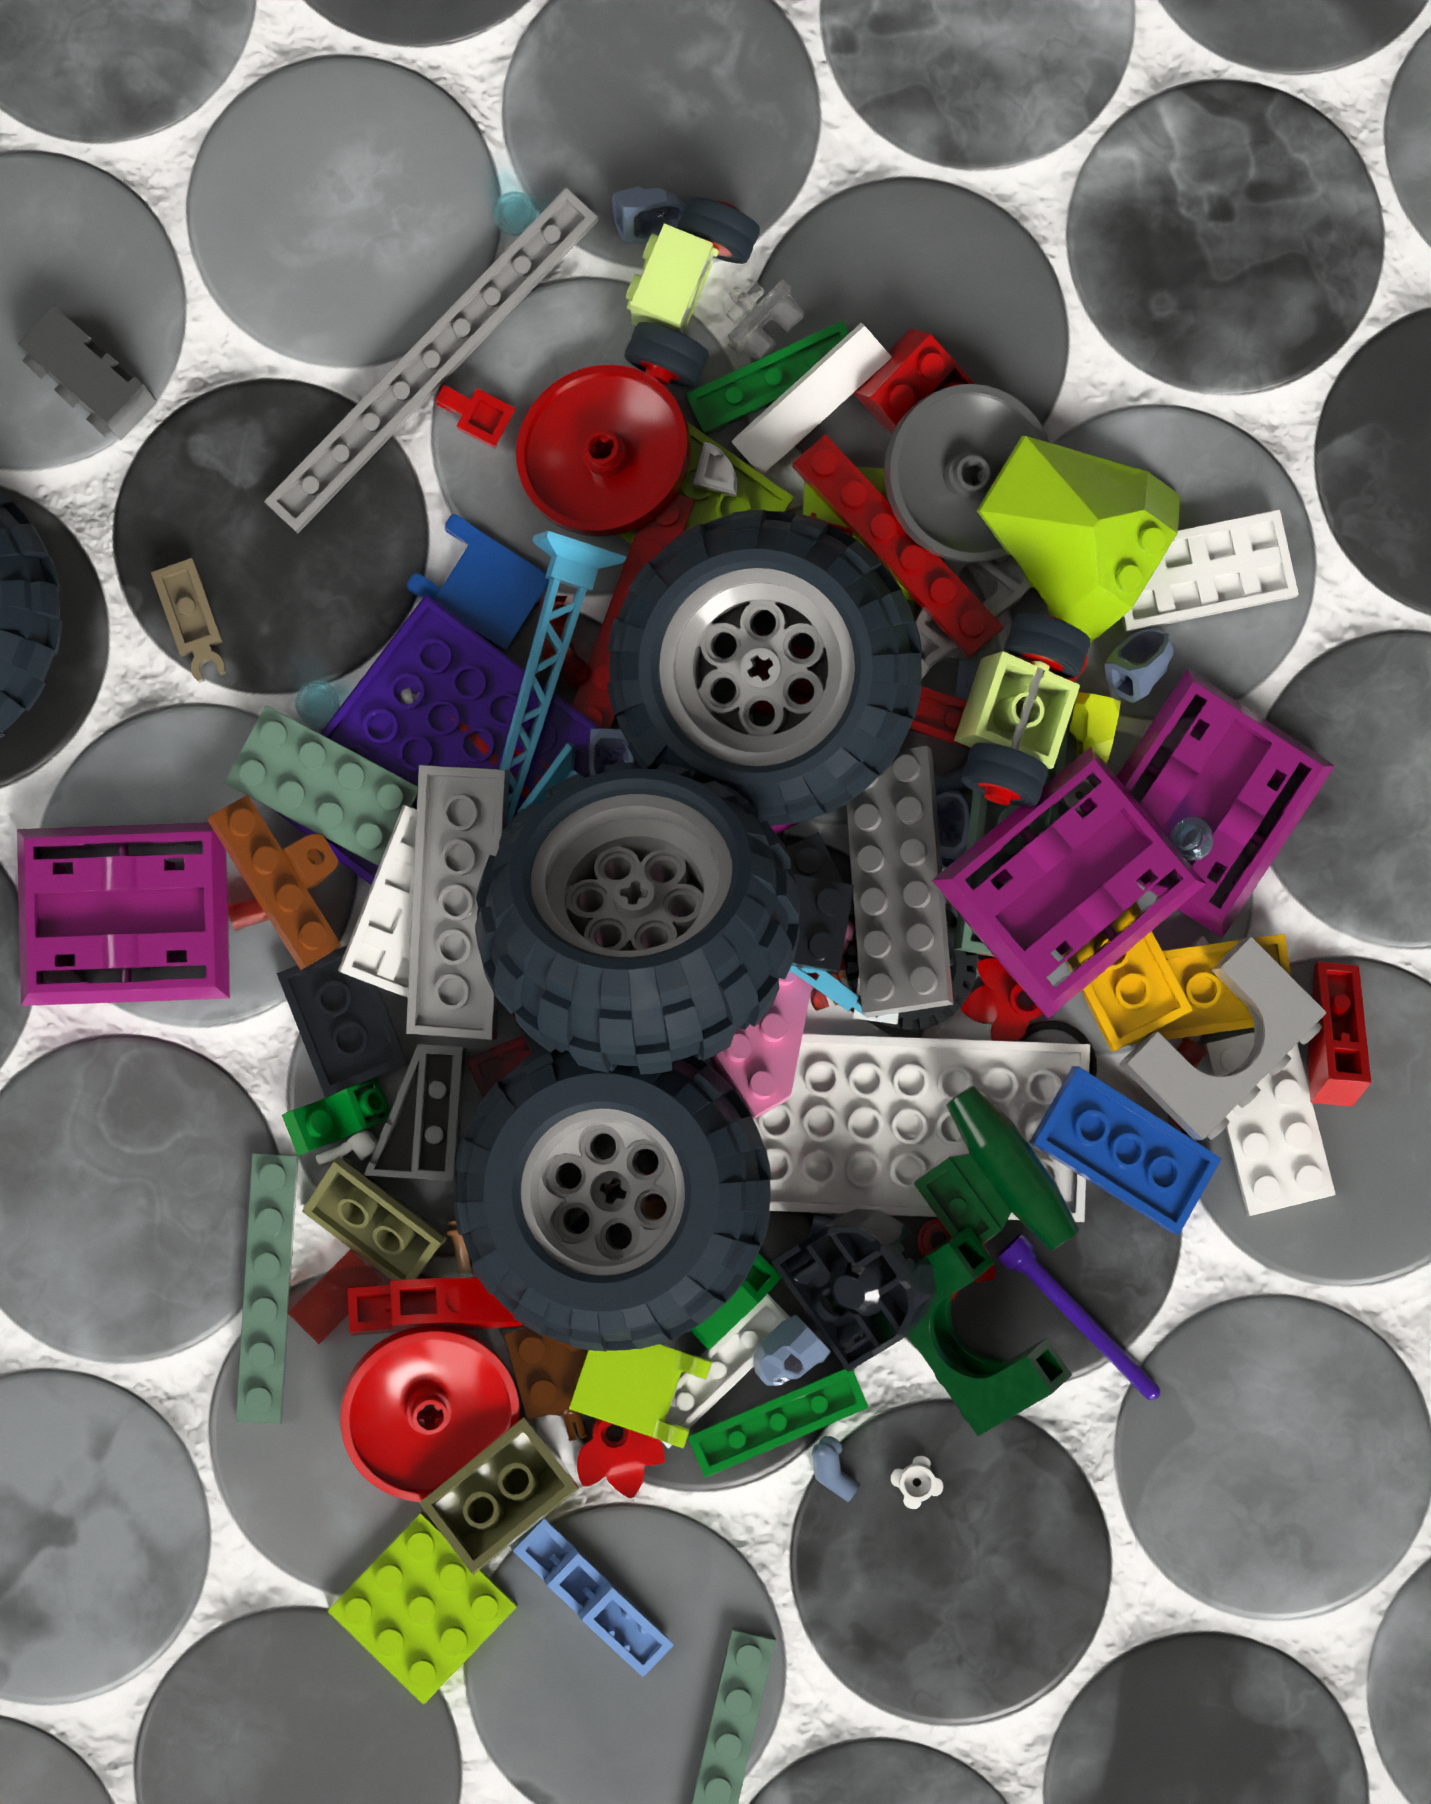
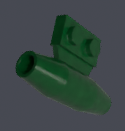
[913,1084,1079,1251]

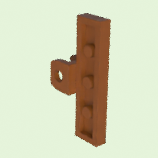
[207,795,341,970]

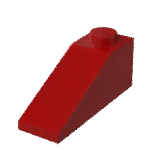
[1307,961,1371,1107]

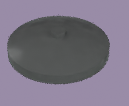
[884,384,1050,563]

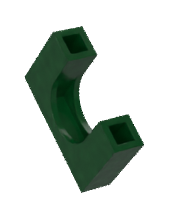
[891,1226,1072,1436]

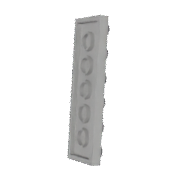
[846,745,953,1018]
[406,765,510,1040]

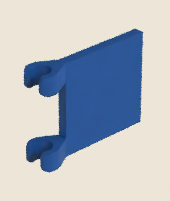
[407,514,549,651]

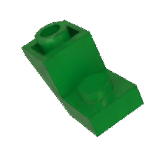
[282,1078,391,1156]
[690,1253,782,1350]

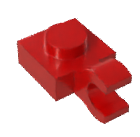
[435,385,516,449]

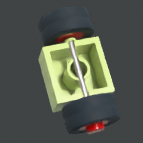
[624,197,760,387]
[954,614,1090,806]

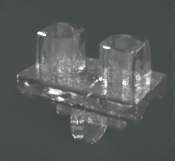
[726,279,804,360]

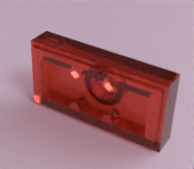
[288,1249,382,1344]

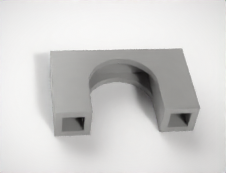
[1119,937,1327,1140]

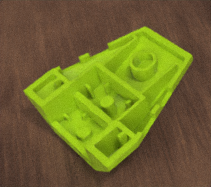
[976,436,1180,643]

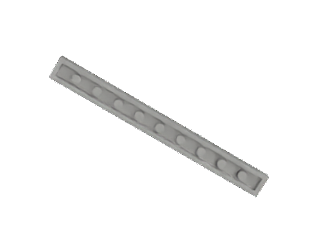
[264,188,598,534]

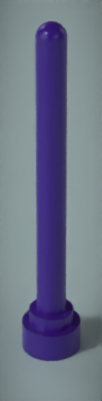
[997,1232,1160,1400]

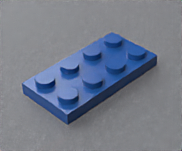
[1029,1066,1222,1235]

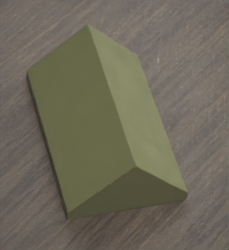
[302,1156,449,1280]
[419,1418,579,1575]

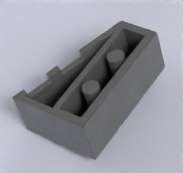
[18,306,156,441]
[364,1044,466,1181]

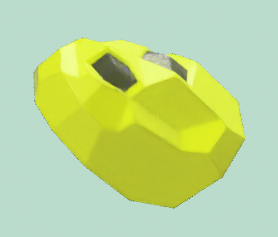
[1069,692,1121,765]

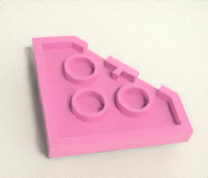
[709,967,812,1120]

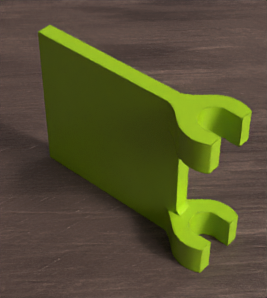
[569,1344,712,1449]

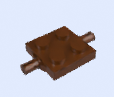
[504,1327,588,1441]

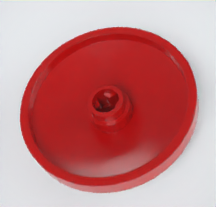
[516,364,691,536]
[339,1326,520,1502]

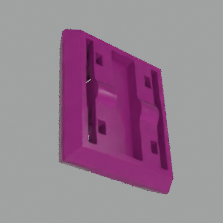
[1116,669,1335,938]
[932,747,1206,1019]
[17,822,230,1006]

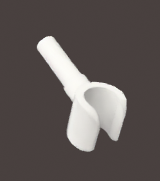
[316,1131,378,1165]

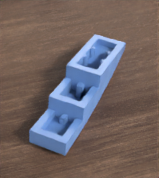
[510,1517,674,1677]

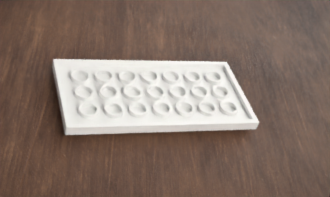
[754,1034,1090,1222]

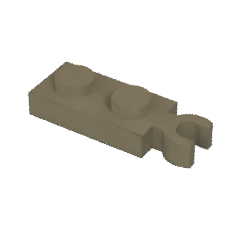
[151,558,226,683]

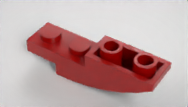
[348,1278,524,1336]

